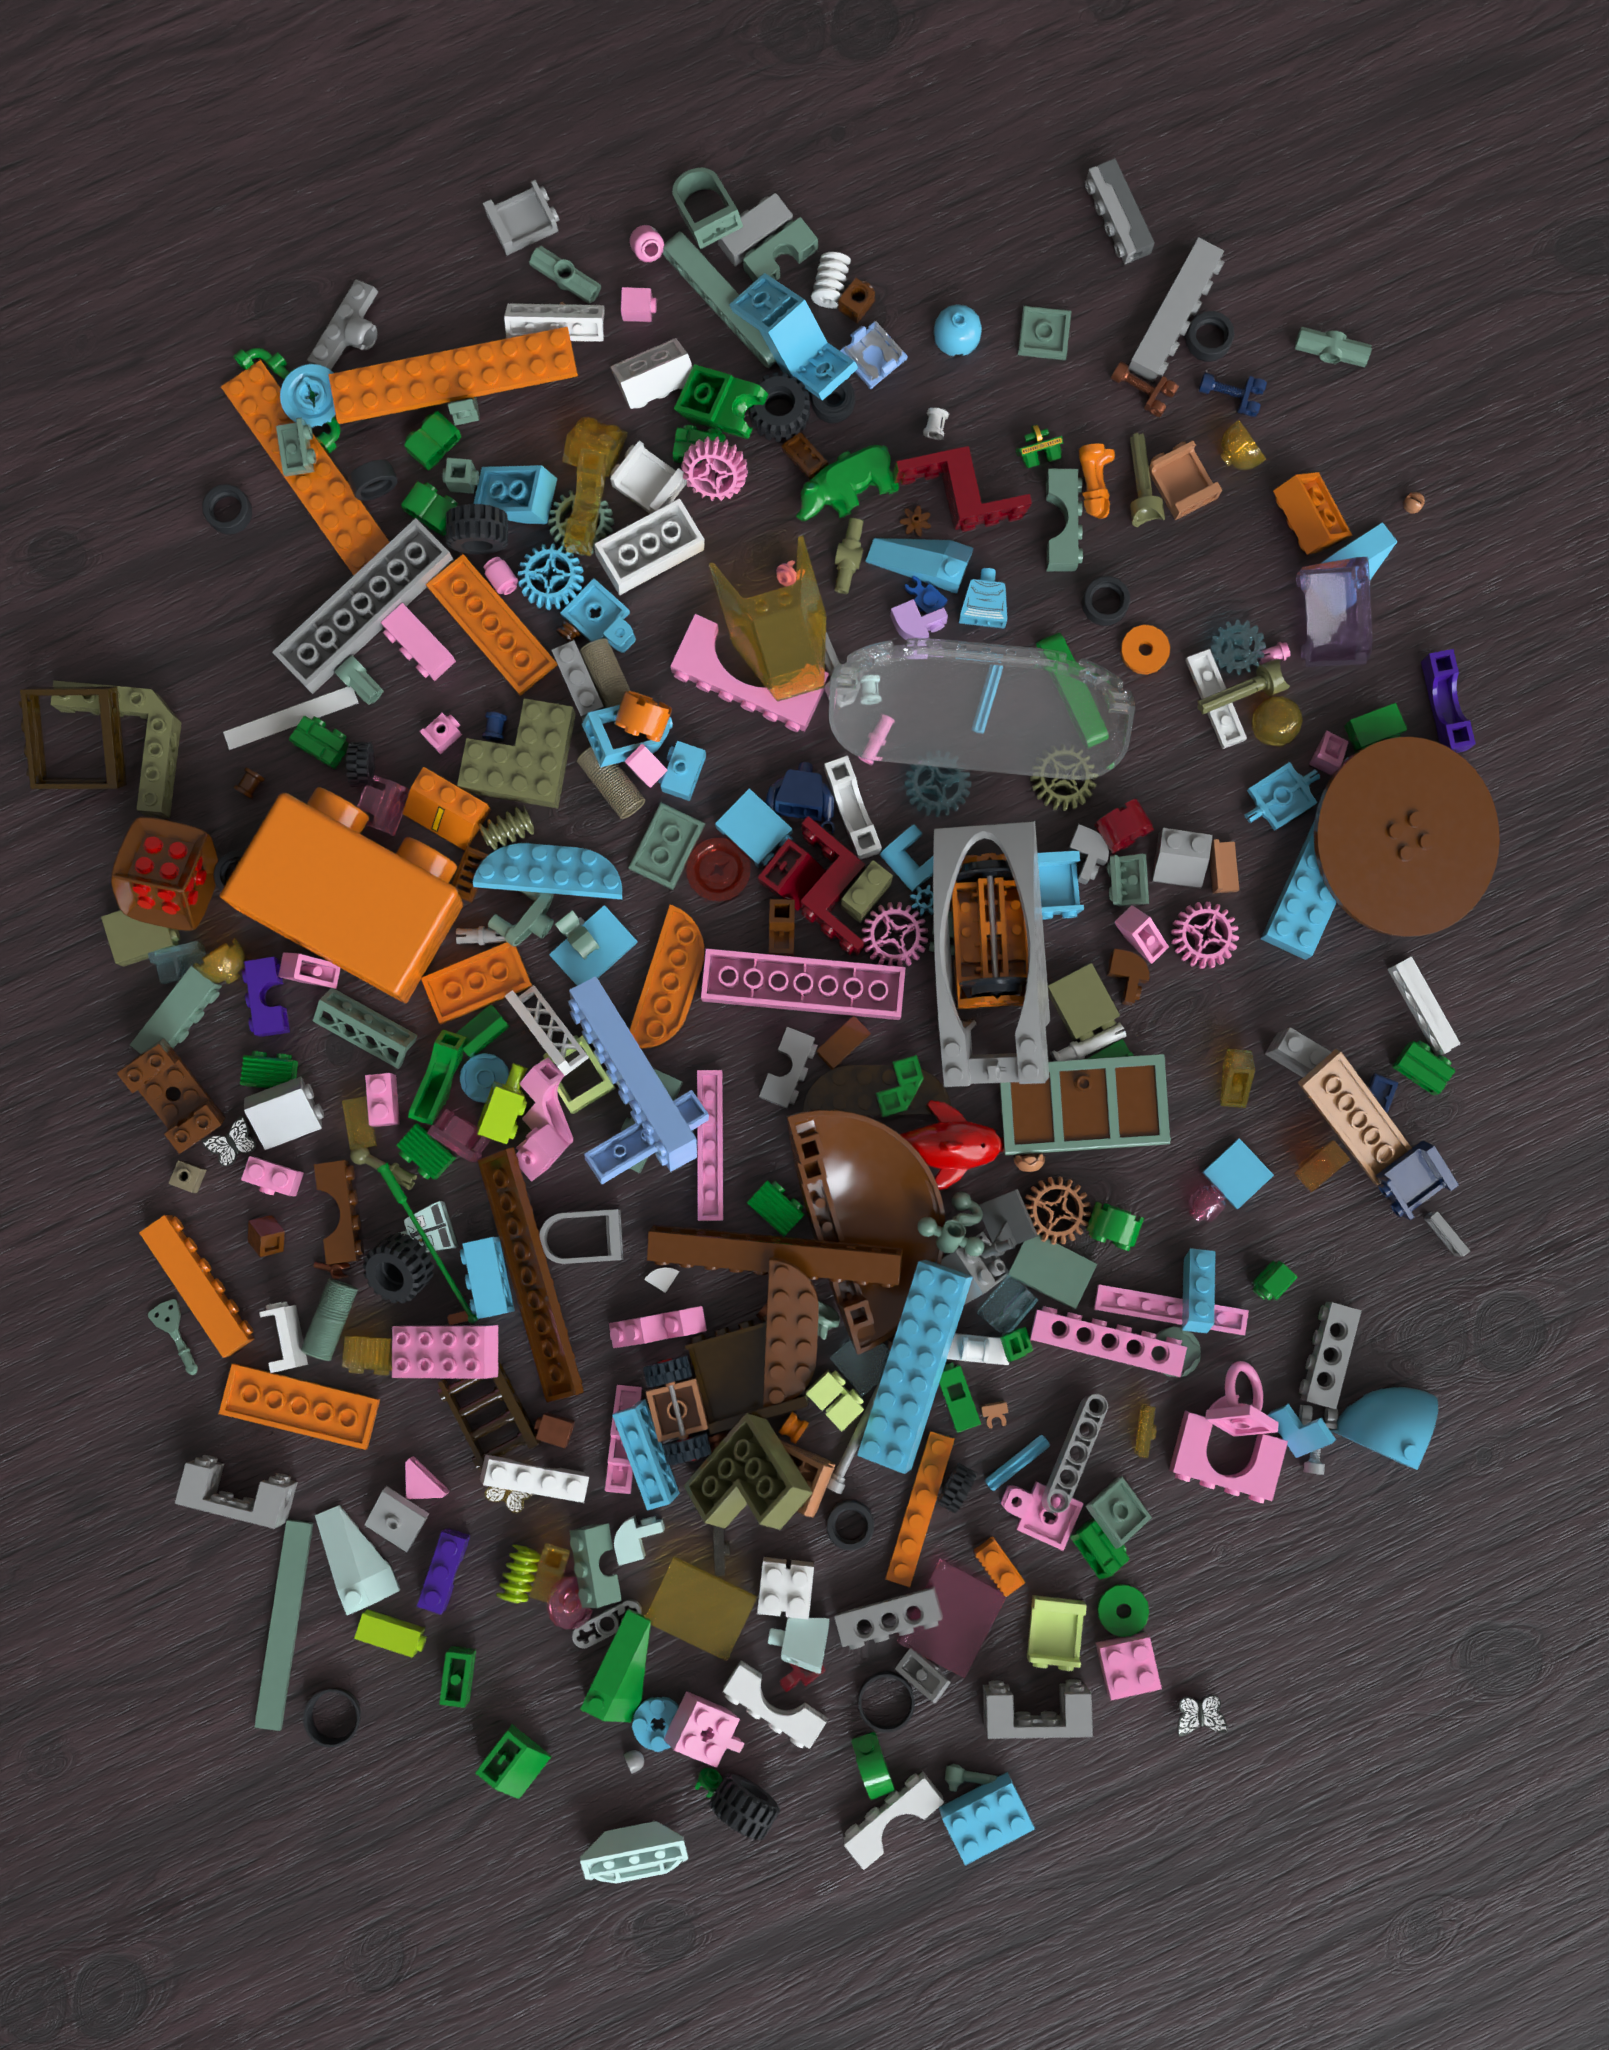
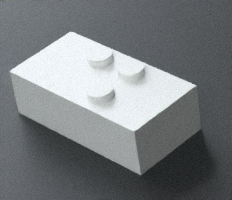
[594,499,704,595]

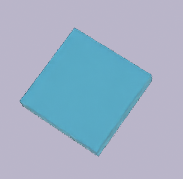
[1202,1138,1274,1209]

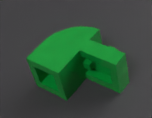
[851,1732,895,1800]

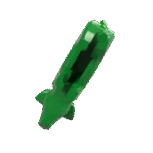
[796,445,899,521]

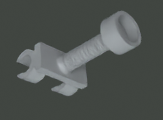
[1299,1405,1338,1475]

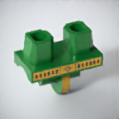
[1015,424,1063,468]

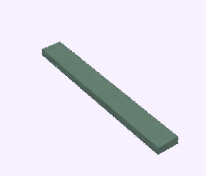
[254,1519,313,1731]

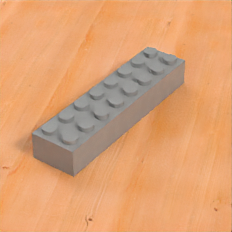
[272,518,454,694]

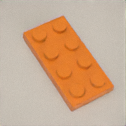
[421,942,532,1024]

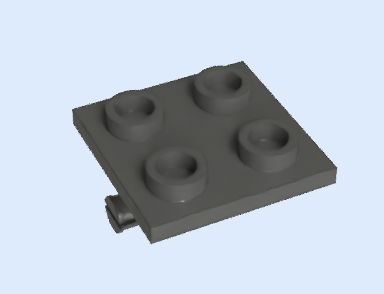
[979,1189,1038,1259]

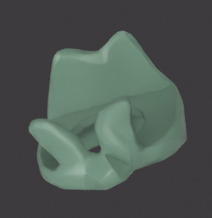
[818,1301,840,1340]

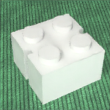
[757,1557,814,1619]

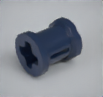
[482,712,507,742]

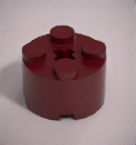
[1094,799,1154,854]

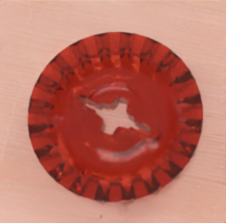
[686,838,751,902]

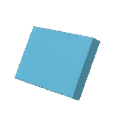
[549,905,638,986]

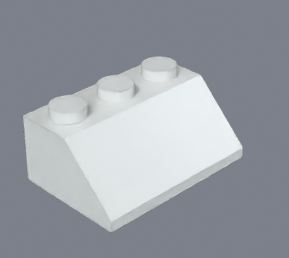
[610,338,693,409]

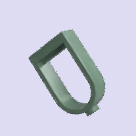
[672,168,743,249]

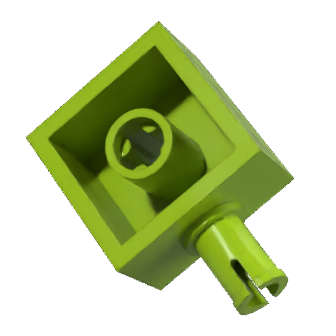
[476,1063,528,1144]

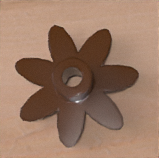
[900,506,931,537]

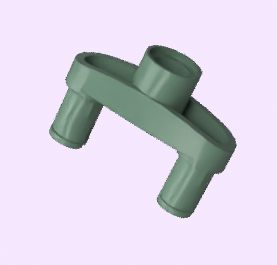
[488,891,554,947]

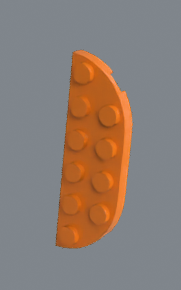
[630,905,705,1049]

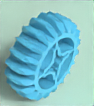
[518,543,584,611]

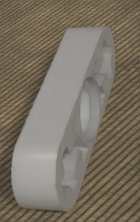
[572,1599,642,1648]

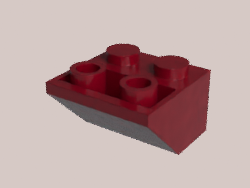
[758,838,826,912]

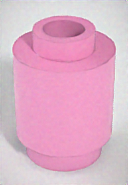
[484,557,518,595]

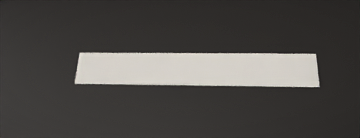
[223,687,358,750]

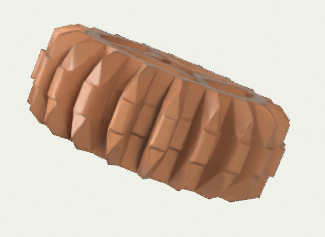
[1025,1177,1091,1244]

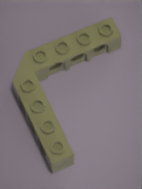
[51,681,182,818]

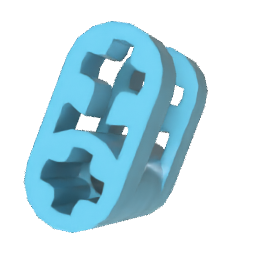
[880,824,934,892]

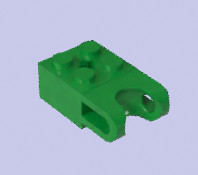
[674,364,768,439]

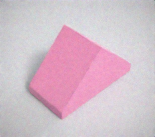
[1309,731,1349,775]
[625,744,667,788]
[405,1456,450,1499]

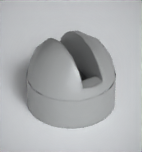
[623,1750,644,1774]

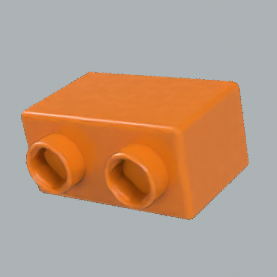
[220,787,463,1003]

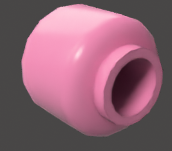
[630,225,664,262]

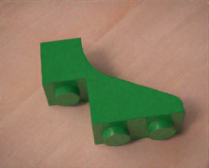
[408,1030,466,1125]

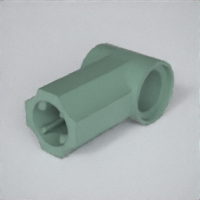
[334,655,383,705]

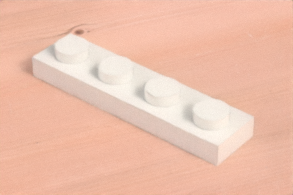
[1185,649,1247,749]

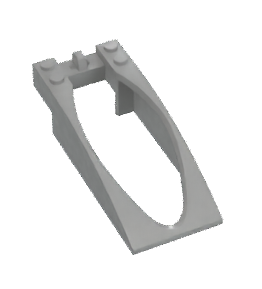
[933,821,1050,1087]

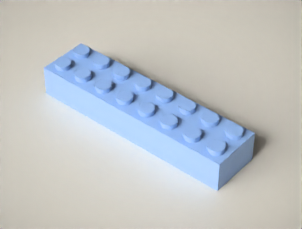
[568,976,697,1172]

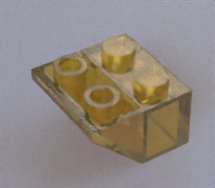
[562,417,628,477]

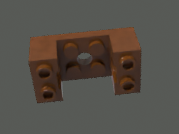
[117,1038,225,1154]

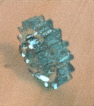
[1211,620,1266,675]

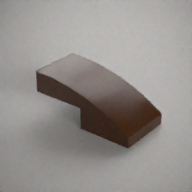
[816,1016,871,1070]

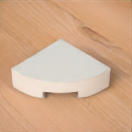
[644,1268,679,1293]

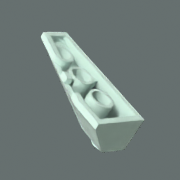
[315,1505,400,1615]

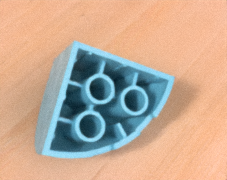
[1331,1387,1438,1470]

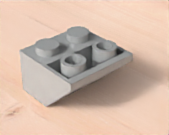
[941,1232,1009,1305]

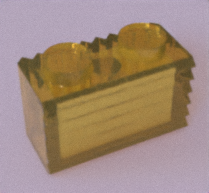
[342,1336,392,1375]

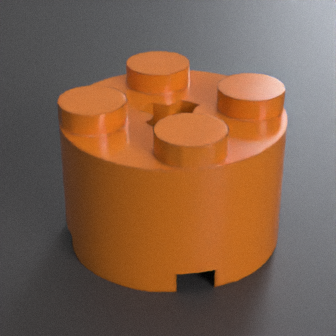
[614,691,672,742]

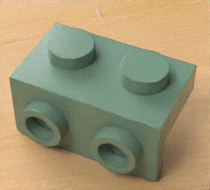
[276,418,316,476]
[1107,854,1149,907]

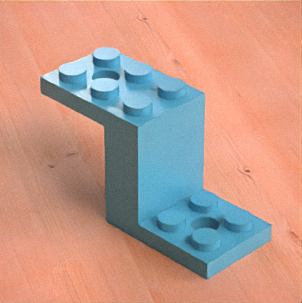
[729,273,858,400]

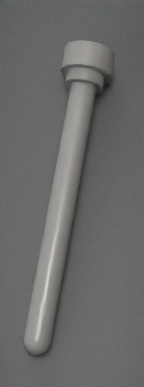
[827,1380,881,1494]

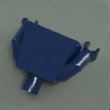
[765,762,835,834]

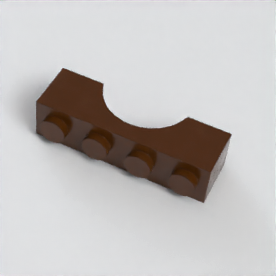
[314,1160,364,1265]

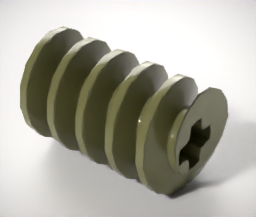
[478,804,534,851]

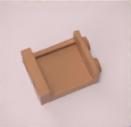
[1149,441,1222,520]

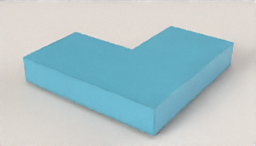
[1267,1404,1336,1458]

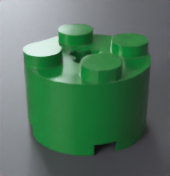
[1086,1201,1144,1251]

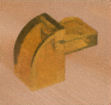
[529,1543,570,1605]

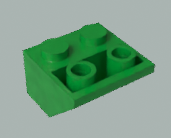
[475,1724,552,1799]

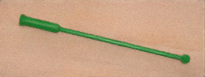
[377,1163,478,1324]

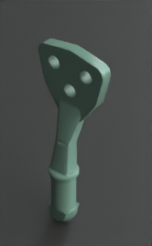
[148,1299,198,1375]

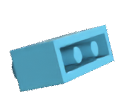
[1182,1248,1215,1333]

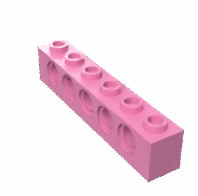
[1029,1306,1187,1377]

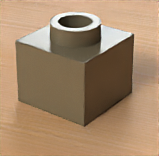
[168,1160,207,1193]

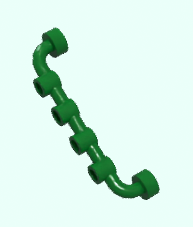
[233,348,341,454]

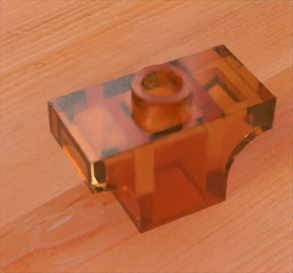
[1294,1140,1351,1192]

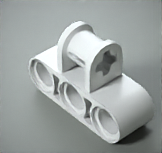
[947,1333,1009,1365]

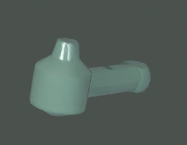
[945,1764,997,1792]

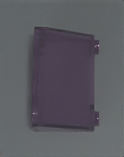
[1296,556,1373,667]

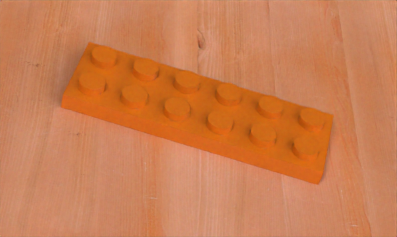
[426,554,557,696]
[219,1363,380,1450]

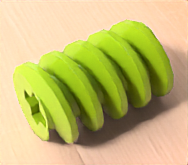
[496,1545,542,1603]

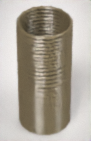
[579,638,631,708]
[577,747,645,819]

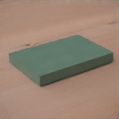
[628,803,705,890]
[1007,1234,1097,1310]

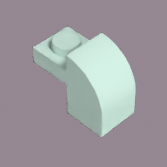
[614,1516,665,1565]

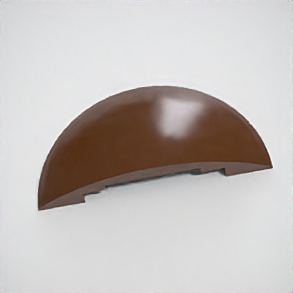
[787,1110,945,1355]

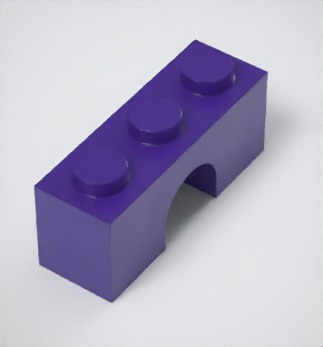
[242,957,290,1037]
[417,1528,471,1615]

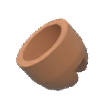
[1403,492,1425,514]

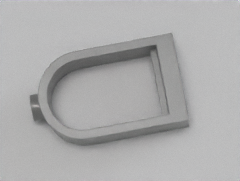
[540,1209,623,1264]

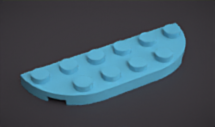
[473,843,622,899]

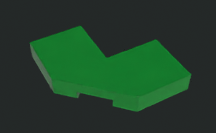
[875,1055,924,1117]

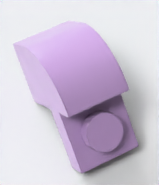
[890,599,948,643]

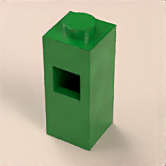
[939,1362,981,1433]

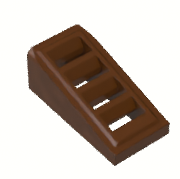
[452,846,488,903]

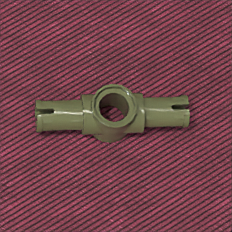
[835,518,863,594]

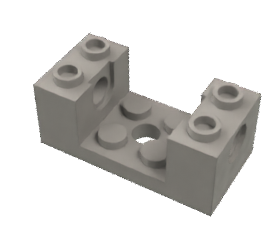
[175,1455,298,1529]
[983,1679,1093,1739]

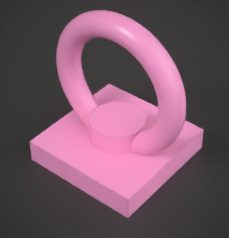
[1206,1361,1278,1437]

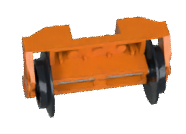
[950,853,1028,1009]

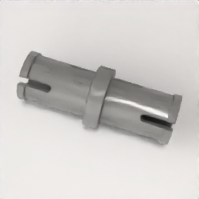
[456,926,506,945]

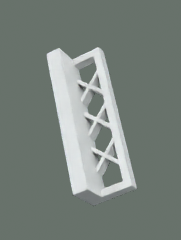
[504,304,604,341]
[1388,957,1460,1056]
[505,985,589,1075]

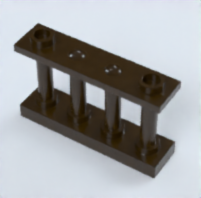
[437,1358,541,1470]

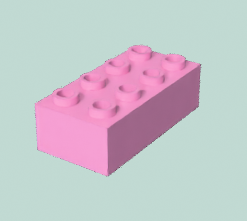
[392,1325,498,1379]

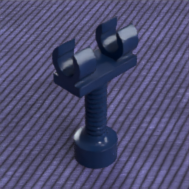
[1198,372,1267,417]

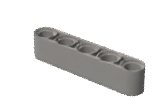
[1041,1394,1108,1513]

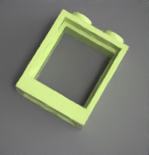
[540,1035,616,1114]

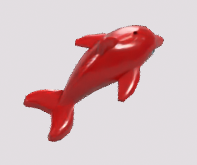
[899,1100,1004,1190]

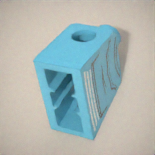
[959,568,1007,629]

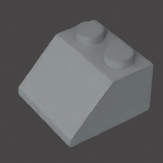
[1152,828,1212,888]

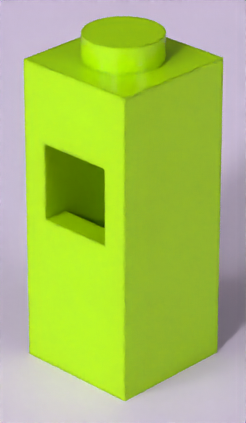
[354,1609,427,1658]

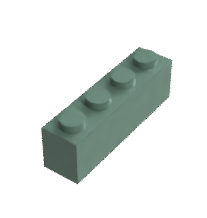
[130,966,222,1054]

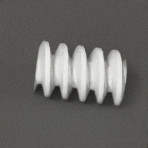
[811,252,851,308]

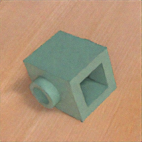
[443,458,479,493]

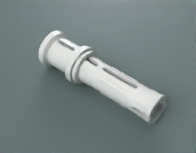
[1051,1023,1126,1061]

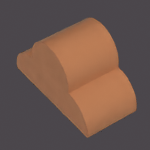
[779,1439,836,1517]

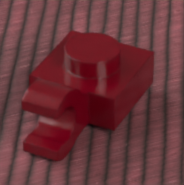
[780,1663,826,1693]

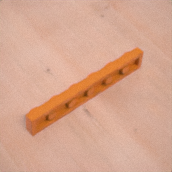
[885,1431,955,1587]

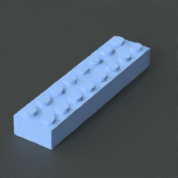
[584,1090,709,1184]

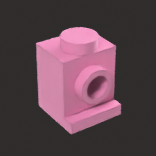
[420,713,462,754]

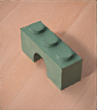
[743,217,818,282]
[569,1523,621,1608]

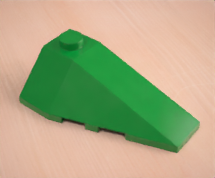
[580,1608,651,1723]

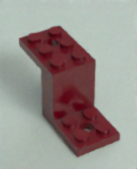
[893,446,1032,532]
[801,816,865,956]

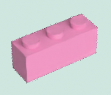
[381,603,456,681]

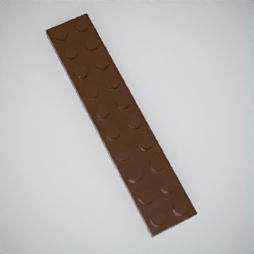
[478,1147,584,1403]

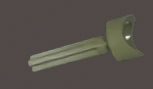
[1130,433,1165,527]
[1197,658,1290,714]

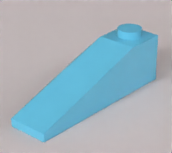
[1304,522,1397,617]
[866,538,974,594]

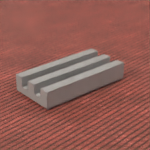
[1424,1211,1470,1257]

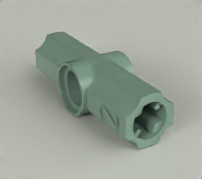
[529,246,601,304]
[1295,327,1372,367]

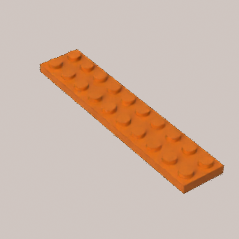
[328,326,578,424]
[221,360,389,575]

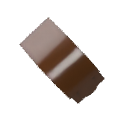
[769,899,795,957]
[1106,948,1150,1006]

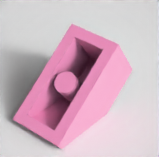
[1114,905,1169,964]
[278,953,341,989]

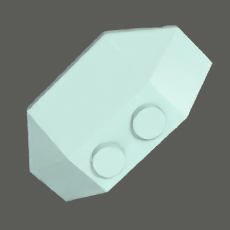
[580,1821,688,1883]

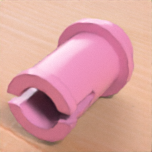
[1257,642,1290,665]

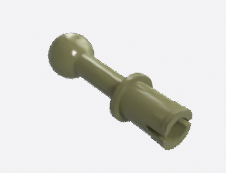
[350,1145,417,1190]

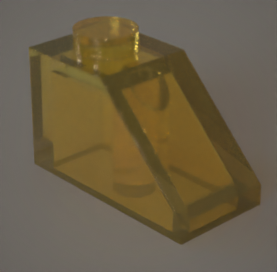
[1221,1049,1255,1108]

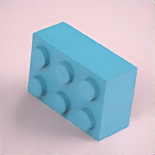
[460,1237,515,1319]
[939,1772,1035,1865]

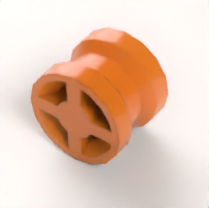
[778,1411,809,1444]

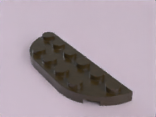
[803,1065,952,1116]

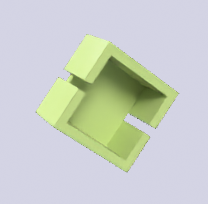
[806,1369,864,1431]

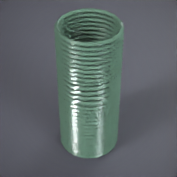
[300,1279,358,1361]

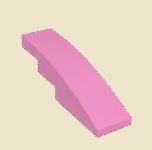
[605,1385,642,1494]

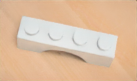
[824,756,882,860]
[480,1454,589,1503]
[723,1660,826,1749]
[844,1772,944,1870]

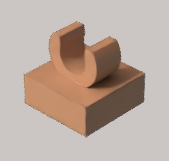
[980,1401,1008,1428]

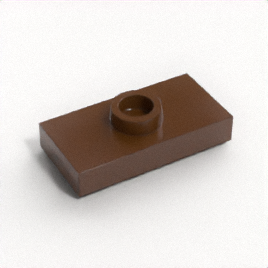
[781,432,829,480]

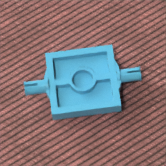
[1245,762,1320,831]

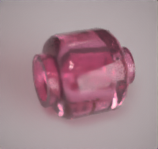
[1188,1185,1226,1222]

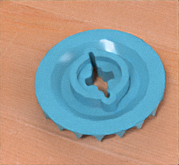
[280,364,336,428]

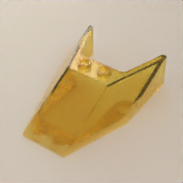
[709,536,826,702]

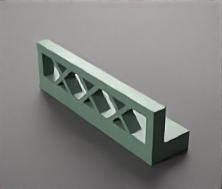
[313,988,417,1069]

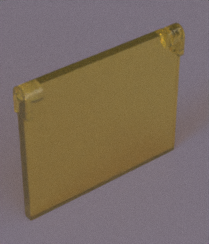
[645,1557,757,1661]

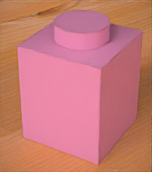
[621,287,657,322]

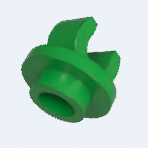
[695,1768,723,1798]

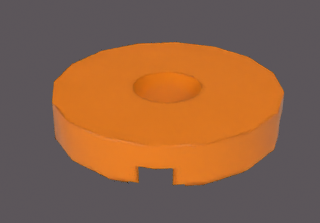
[1120,625,1170,675]

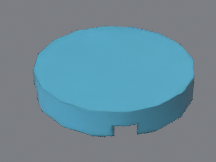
[460,1053,509,1103]

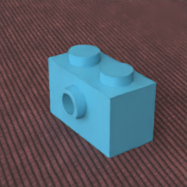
[658,741,706,801]

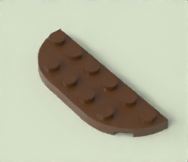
[763,1257,819,1407]

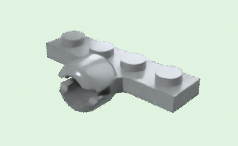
[307,280,378,370]

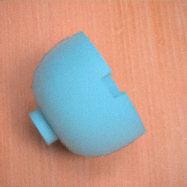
[934,304,982,356]

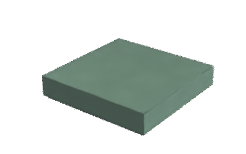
[1018,306,1071,360]
[1086,1476,1152,1549]

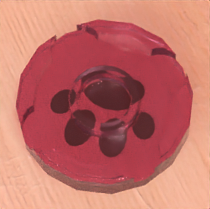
[547,1576,592,1629]

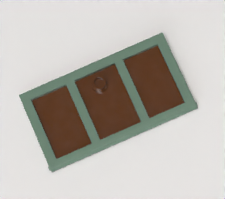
[1000,1054,1171,1155]

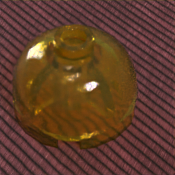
[1220,420,1266,470]
[1252,696,1303,747]
[193,938,245,984]

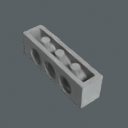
[1299,1301,1361,1409]
[834,1587,943,1650]

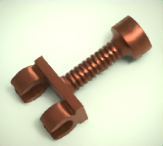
[1111,361,1178,417]

